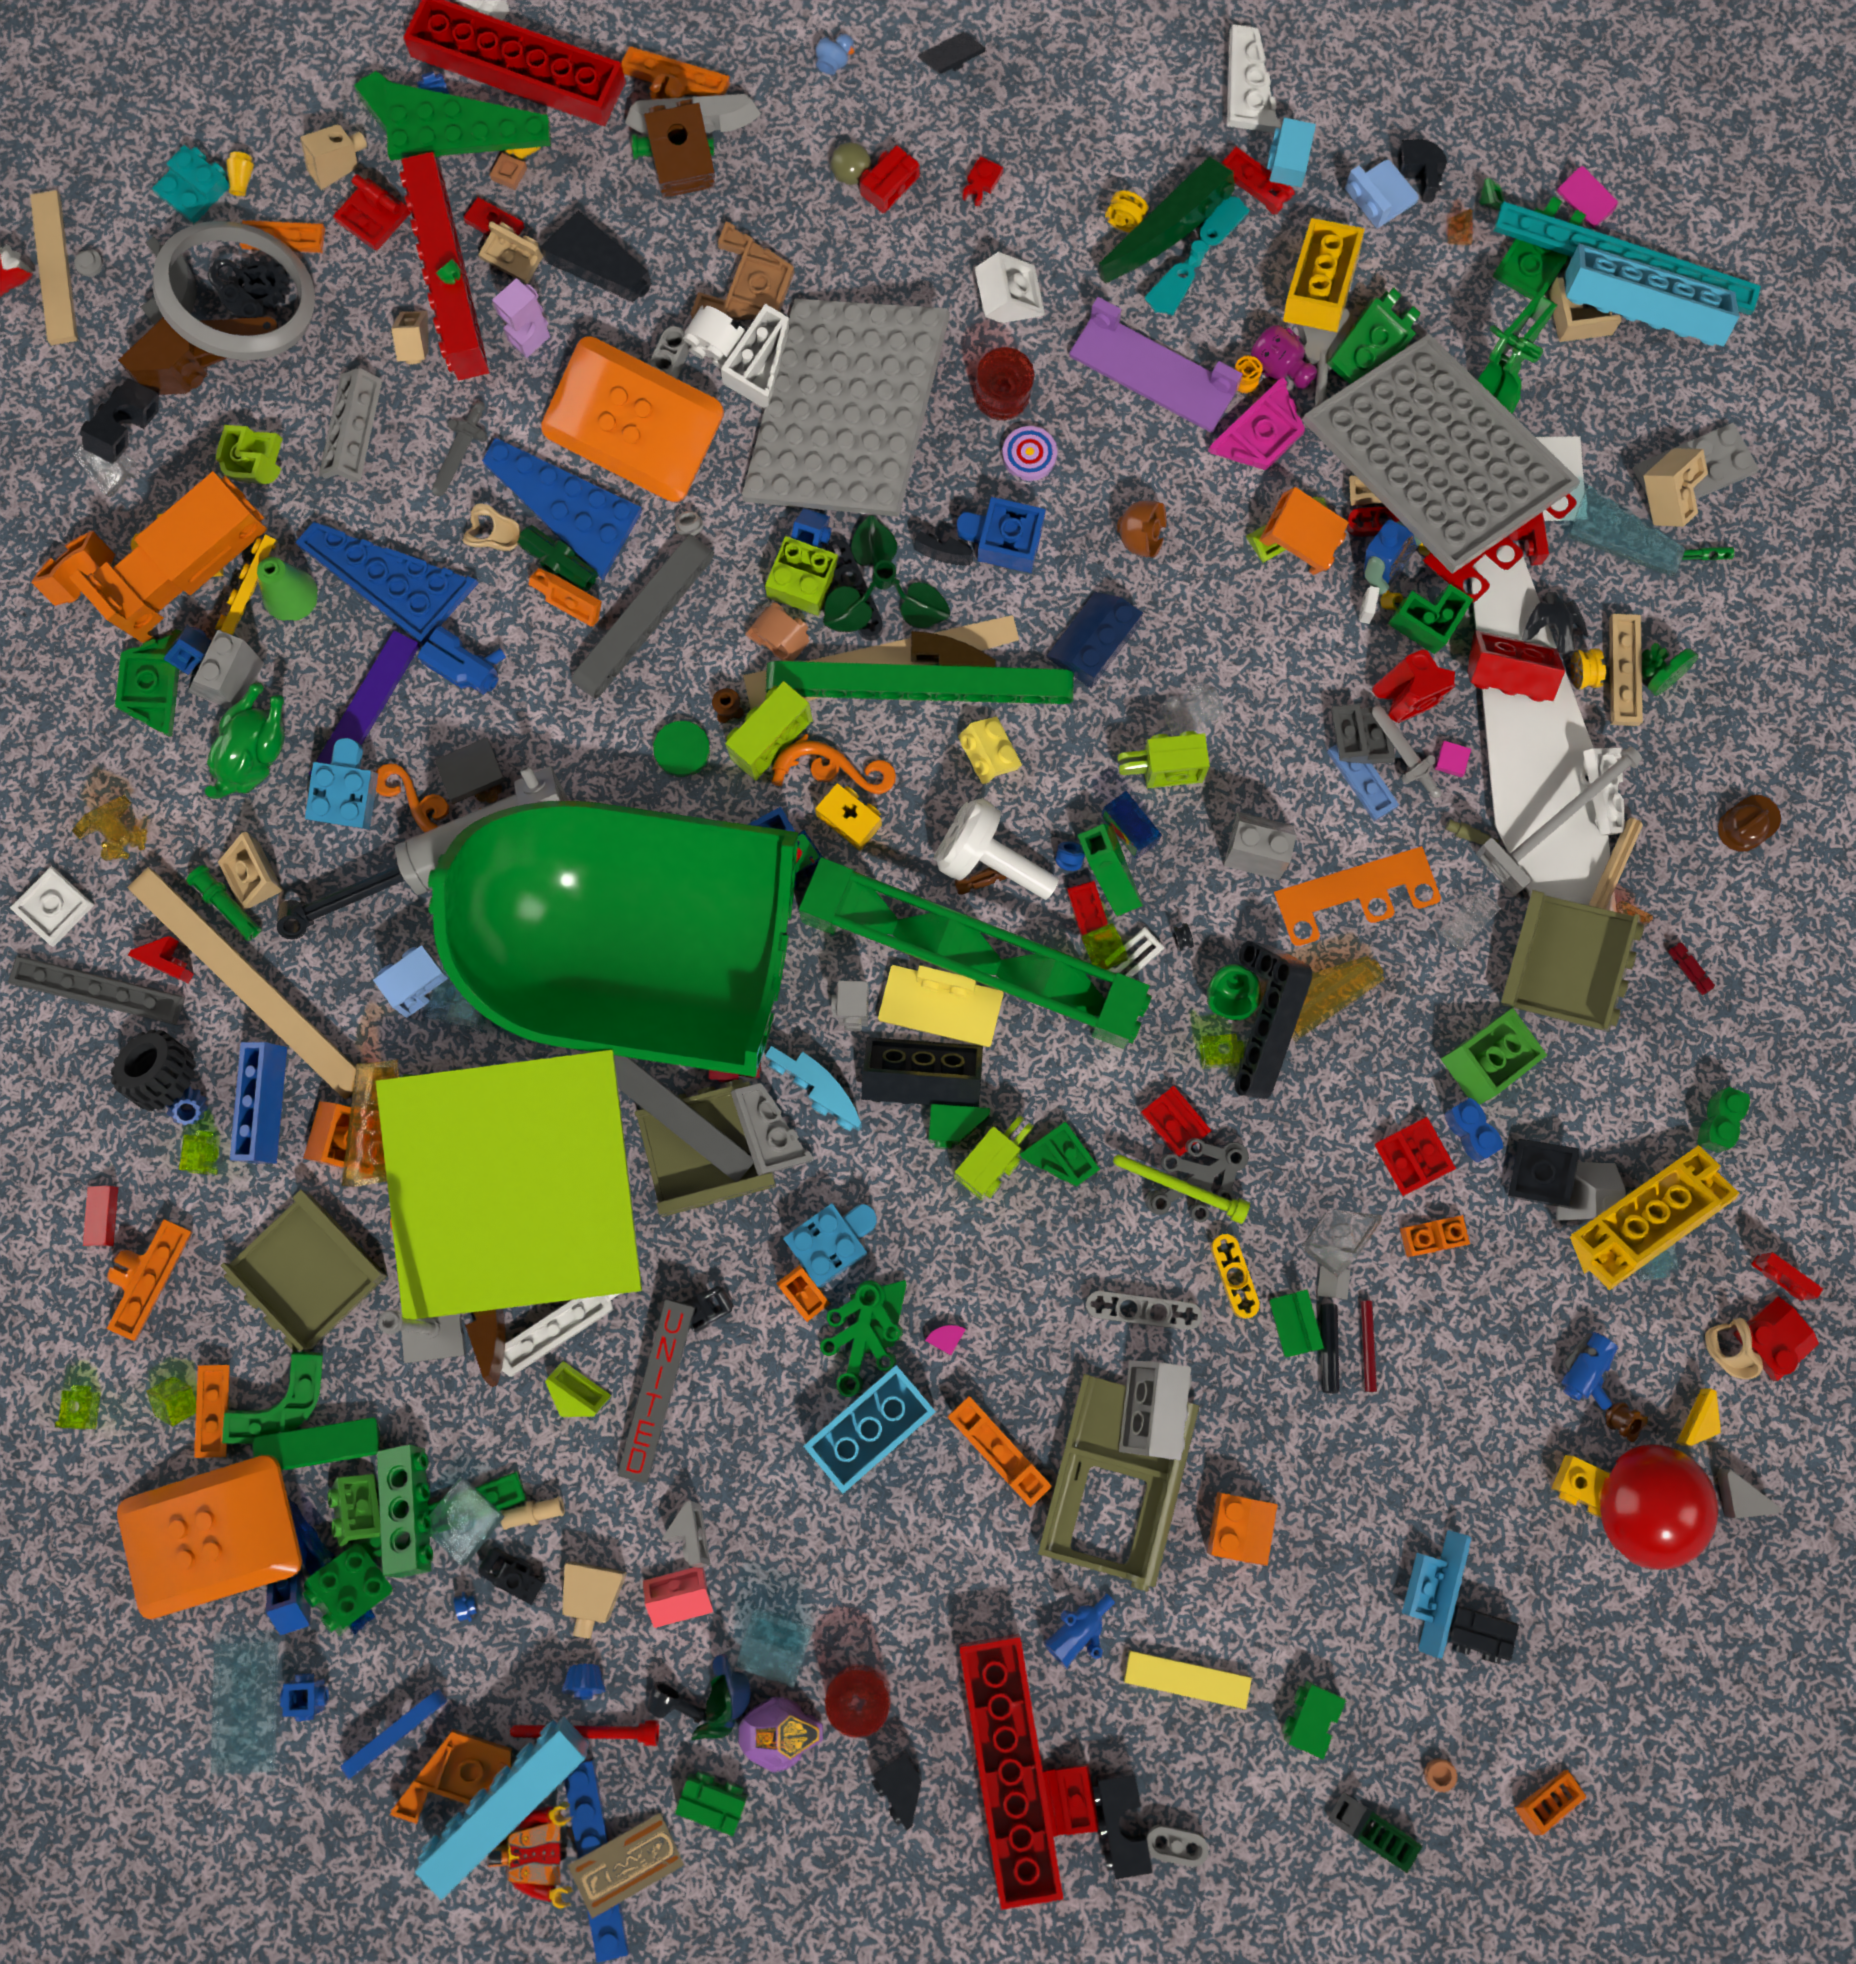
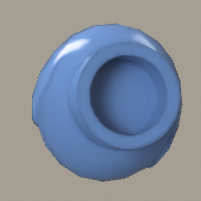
[816,34,854,75]

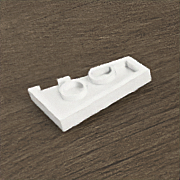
[1583,748,1625,836]

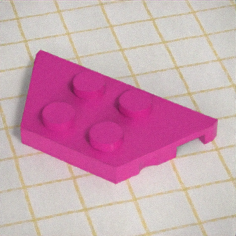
[1208,377,1305,471]

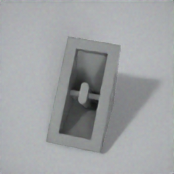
[1717,1469,1782,1518]

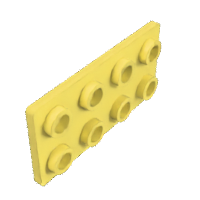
[878,965,1004,1047]

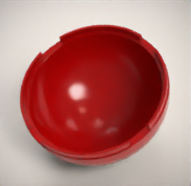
[1600,1444,1718,1570]

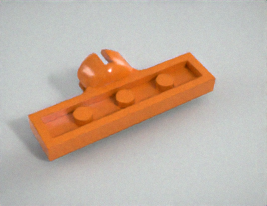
[621,46,730,100]
[106,1219,193,1341]

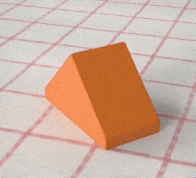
[776,1265,830,1322]

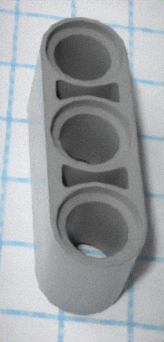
[649,326,689,379]

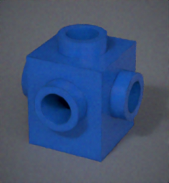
[280,1673,329,1721]

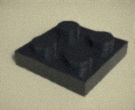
[1508,1138,1580,1208]

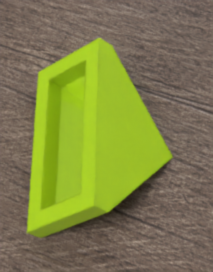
[545,1361,611,1417]

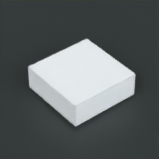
[1359,586,1380,624]

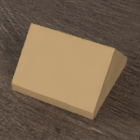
[218,832,283,910]

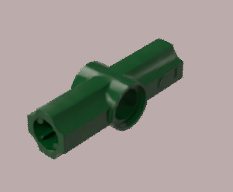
[517,524,599,592]

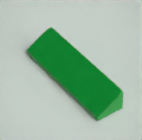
[253,1417,380,1471]

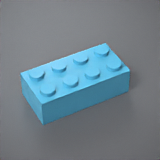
[803,1365,936,1494]

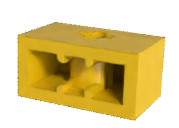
[815,783,882,851]

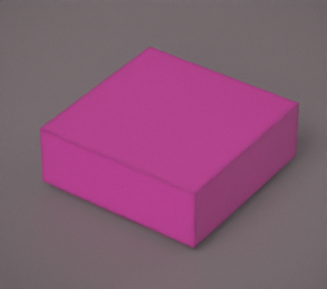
[1435,741,1471,778]

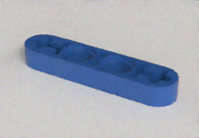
[340,1689,448,1780]

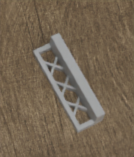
[319,367,382,482]

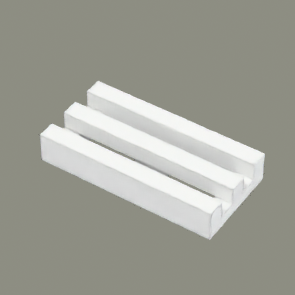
[1102,927,1164,978]

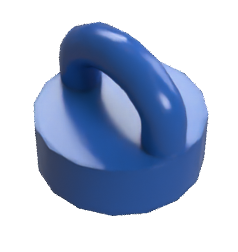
[1055,842,1085,871]

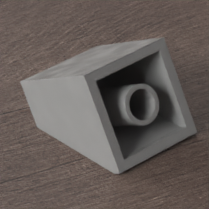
[188,630,264,709]
[1223,811,1297,880]

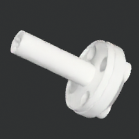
[933,798,1059,900]

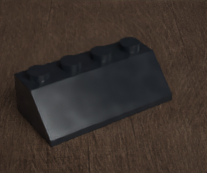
[861,1037,983,1107]

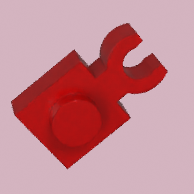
[963,156,1004,207]

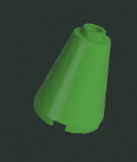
[257,557,318,621]

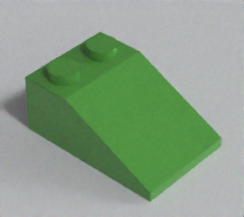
[1441,1008,1547,1105]

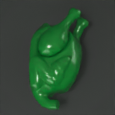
[205,682,285,799]

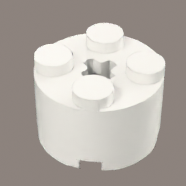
[683,305,746,369]

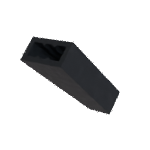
[540,210,652,302]

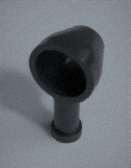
[647,1682,706,1724]

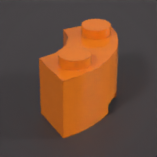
[31,531,116,606]

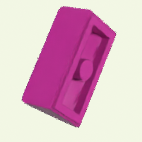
[1557,166,1618,228]

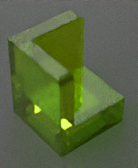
[1081,923,1129,970]
[146,1376,196,1427]

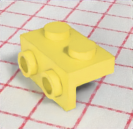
[958,716,1022,784]

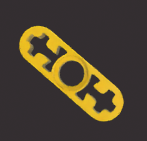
[1211,1234,1260,1319]

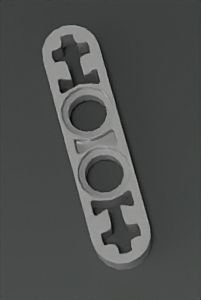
[1085,1291,1202,1330]

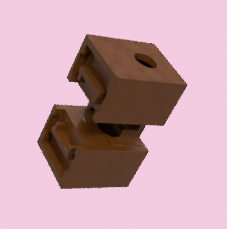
[644,99,715,198]

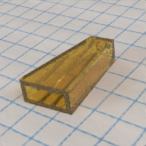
[1262,956,1385,1043]

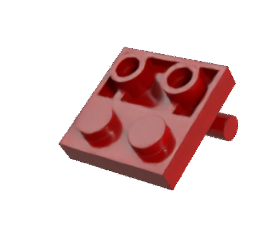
[333,174,411,252]

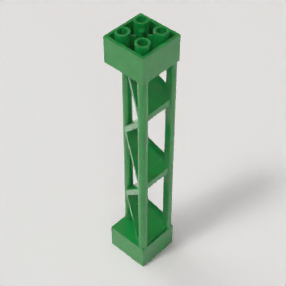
[799,857,1152,1049]

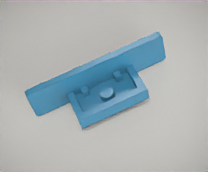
[1402,1530,1471,1659]

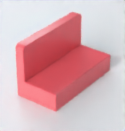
[643,1567,713,1628]

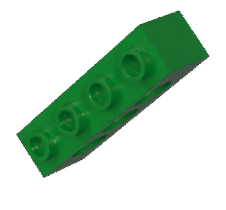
[377,1445,433,1578]

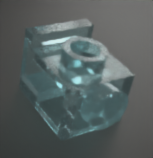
[1637,1245,1679,1281]

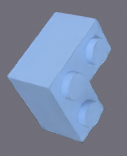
[373,945,448,1018]

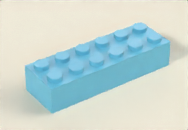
[1565,244,1740,347]
[415,1716,589,1900]

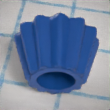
[165,1086,208,1126]
[562,1664,605,1700]

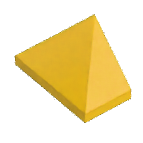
[1676,1388,1721,1446]

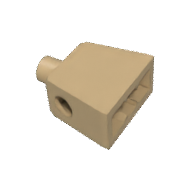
[300,125,367,190]
[562,1561,627,1639]

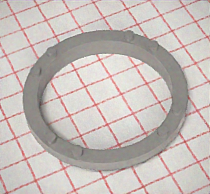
[153,221,315,361]

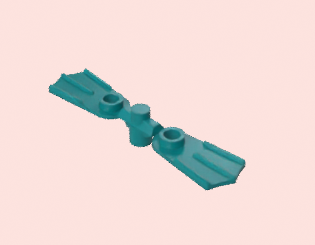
[1144,196,1250,316]

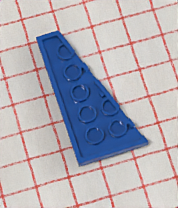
[482,438,642,581]
[295,522,479,645]

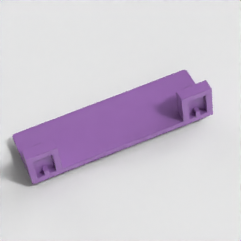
[1069,297,1243,432]

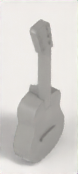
[1298,307,1352,431]

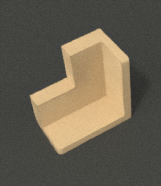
[1549,277,1622,342]
[1643,448,1708,527]

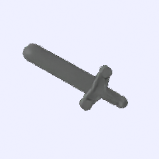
[432,401,488,496]

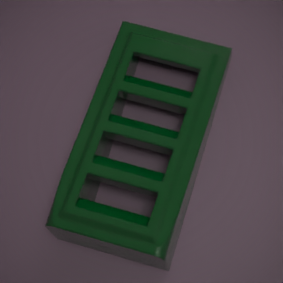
[1355,1812,1422,1873]

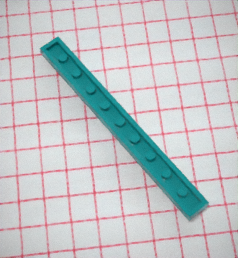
[1493,201,1761,315]

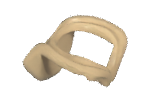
[462,504,521,551]
[1705,1318,1763,1379]

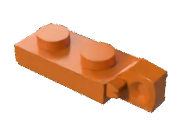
[529,568,602,627]

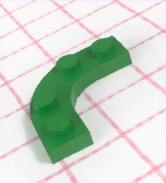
[222,1352,323,1444]

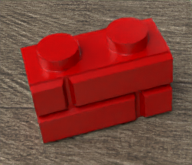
[860,146,920,213]

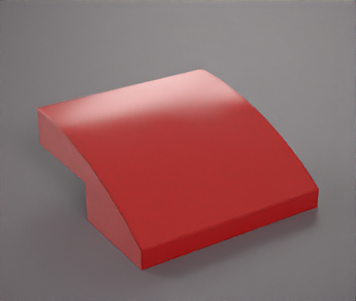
[1374,1116,1457,1196]

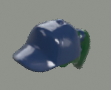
[691,1654,752,1740]

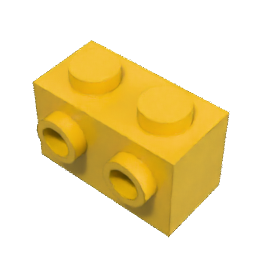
[1551,1455,1610,1519]

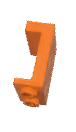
[1259,487,1349,575]

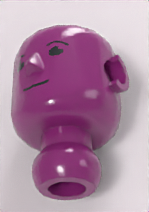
[1251,325,1317,389]

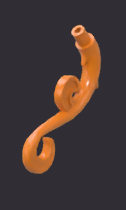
[771,734,896,795]
[376,763,481,833]

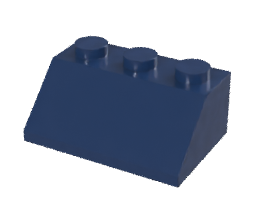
[1046,592,1143,689]

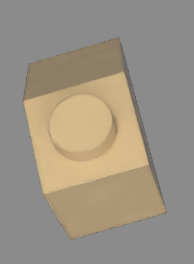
[391,311,429,364]

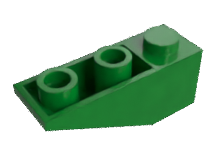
[1078,824,1143,917]

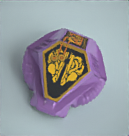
[738,1697,823,1773]

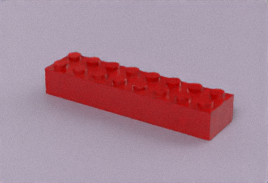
[403,0,626,127]
[399,152,490,381]
[959,1634,1064,1910]

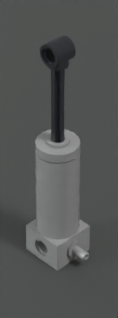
[277,766,569,940]

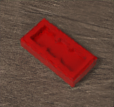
[463,197,525,236]
[1066,881,1112,944]

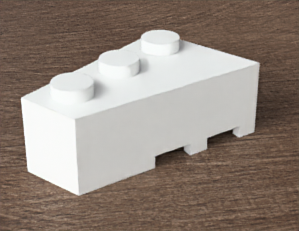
[721,304,789,409]

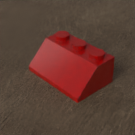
[1467,630,1565,702]

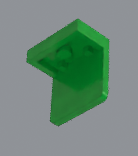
[303,1544,392,1636]

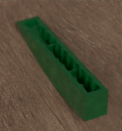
[1099,156,1235,284]

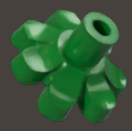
[1642,643,1669,679]

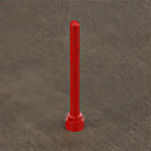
[510,1720,660,1746]

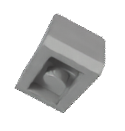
[662,1501,711,1568]

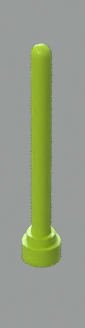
[1113,1155,1251,1224]

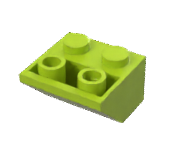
[765,536,838,616]

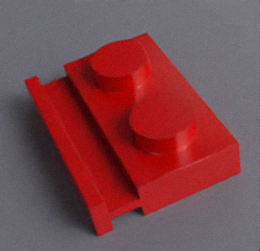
[1140,1085,1212,1158]
[1750,1252,1824,1301]
[1043,1764,1099,1837]

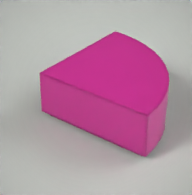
[925,1325,966,1356]

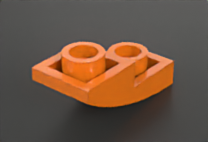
[1400,1215,1470,1258]

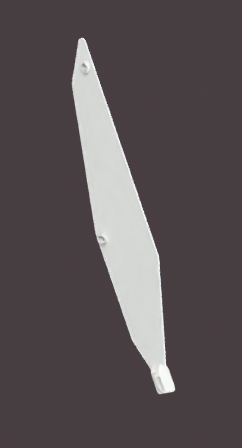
[1470,545,1617,912]

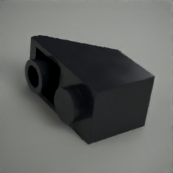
[872,1749,922,1831]

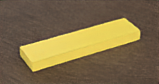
[1124,1650,1252,1709]

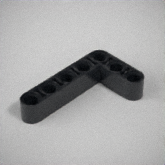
[1234,941,1313,1099]

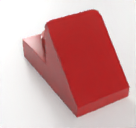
[1508,512,1549,566]
[128,936,194,984]

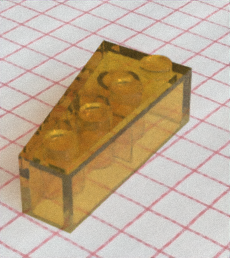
[341,1059,400,1187]

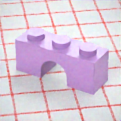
[492,278,550,358]

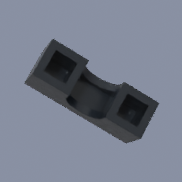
[80,378,159,464]
[1092,1770,1153,1880]

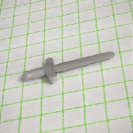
[1372,706,1441,798]

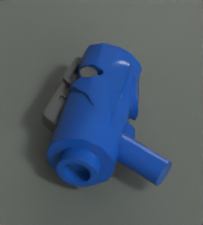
[1561,1332,1618,1410]

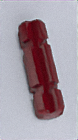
[1668,942,1715,995]

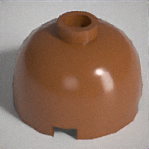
[1117,500,1167,558]

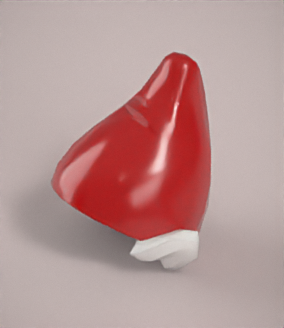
[0,244,34,298]

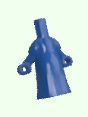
[1043,1594,1115,1669]

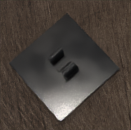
[918,32,987,74]

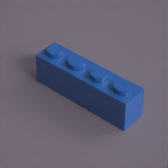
[230,1042,287,1164]

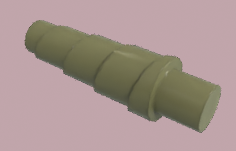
[1445,819,1499,845]

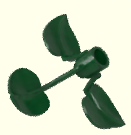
[823,515,951,632]

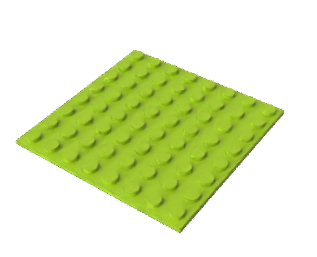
[376,1050,642,1320]

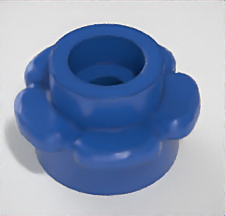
[453,1592,477,1622]

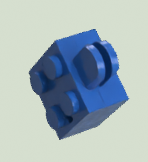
[957,497,1046,574]

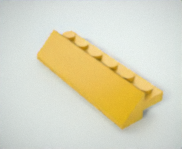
[1570,1145,1740,1291]

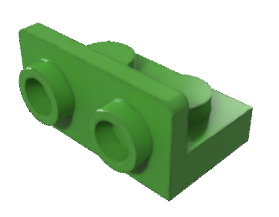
[327,1474,381,1546]

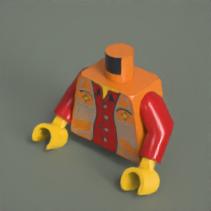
[487,1802,573,1908]

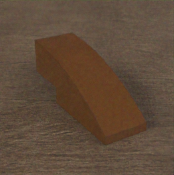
[465,1308,506,1387]

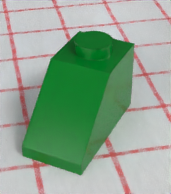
[929,1104,990,1149]

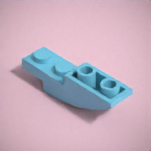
[765,1046,862,1132]

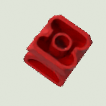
[1372,649,1455,723]

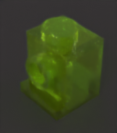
[1199,1034,1244,1069]
[179,1130,219,1175]
[55,1385,101,1429]

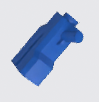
[417,626,506,695]

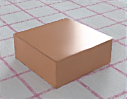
[490,153,527,190]

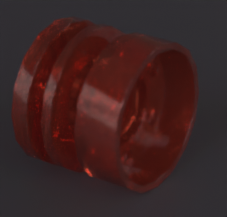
[973,347,1035,421]
[825,1663,891,1738]

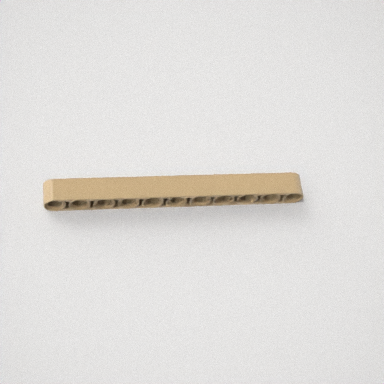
[127,867,368,1100]

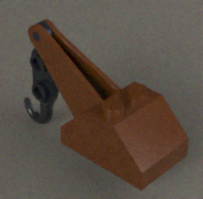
[118,259,279,395]

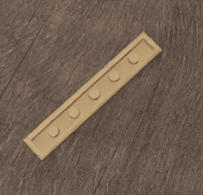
[30,190,78,345]

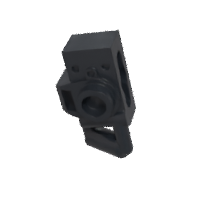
[682,1286,734,1333]
[477,1548,546,1605]

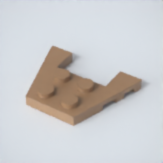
[690,222,795,320]

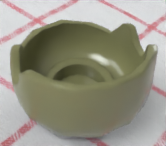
[830,142,872,185]

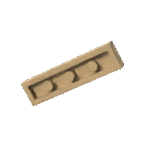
[1609,614,1643,726]

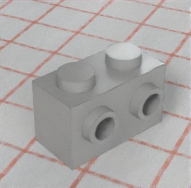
[831,981,869,1031]

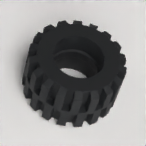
[110,1029,196,1111]

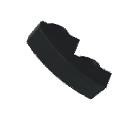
[914,531,973,566]

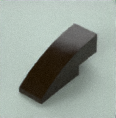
[911,631,996,667]

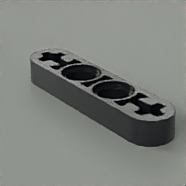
[825,540,883,641]

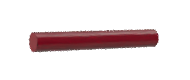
[1360,1301,1377,1392]

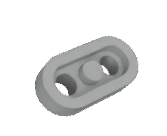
[1146,1825,1209,1867]

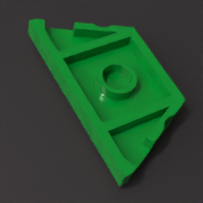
[115,629,181,737]

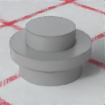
[74,249,103,277]
[675,511,703,537]

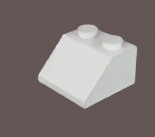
[975,252,1045,323]

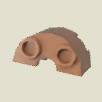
[745,602,810,661]

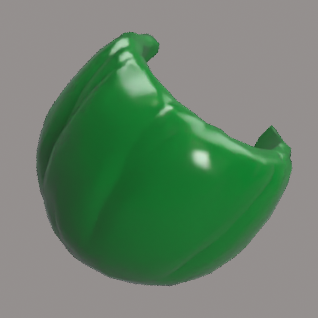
[1207,964,1262,1020]

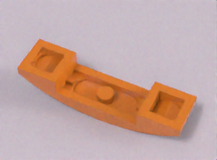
[947,1396,1052,1507]

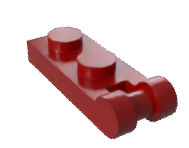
[1221,146,1294,215]

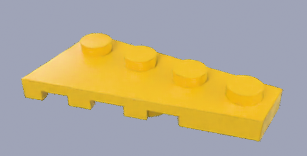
[215,534,278,635]

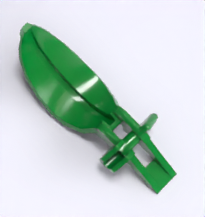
[1477,294,1558,414]

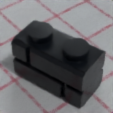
[1447,1605,1519,1664]

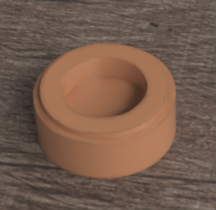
[1424,1758,1457,1792]

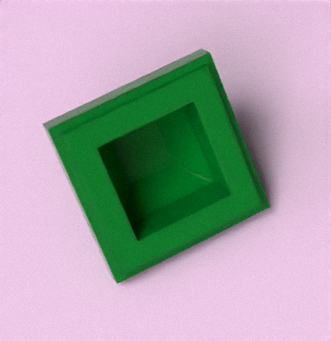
[1479,177,1504,211]

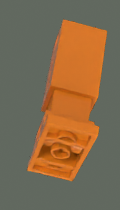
[69,471,268,643]

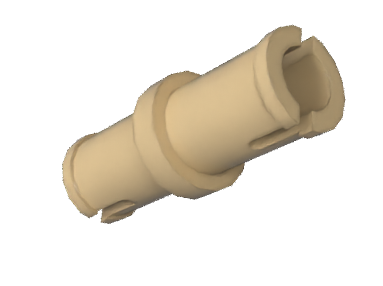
[500,1496,565,1530]

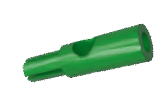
[1681,547,1734,561]

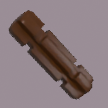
[954,867,1008,895]

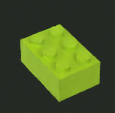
[725,681,813,781]

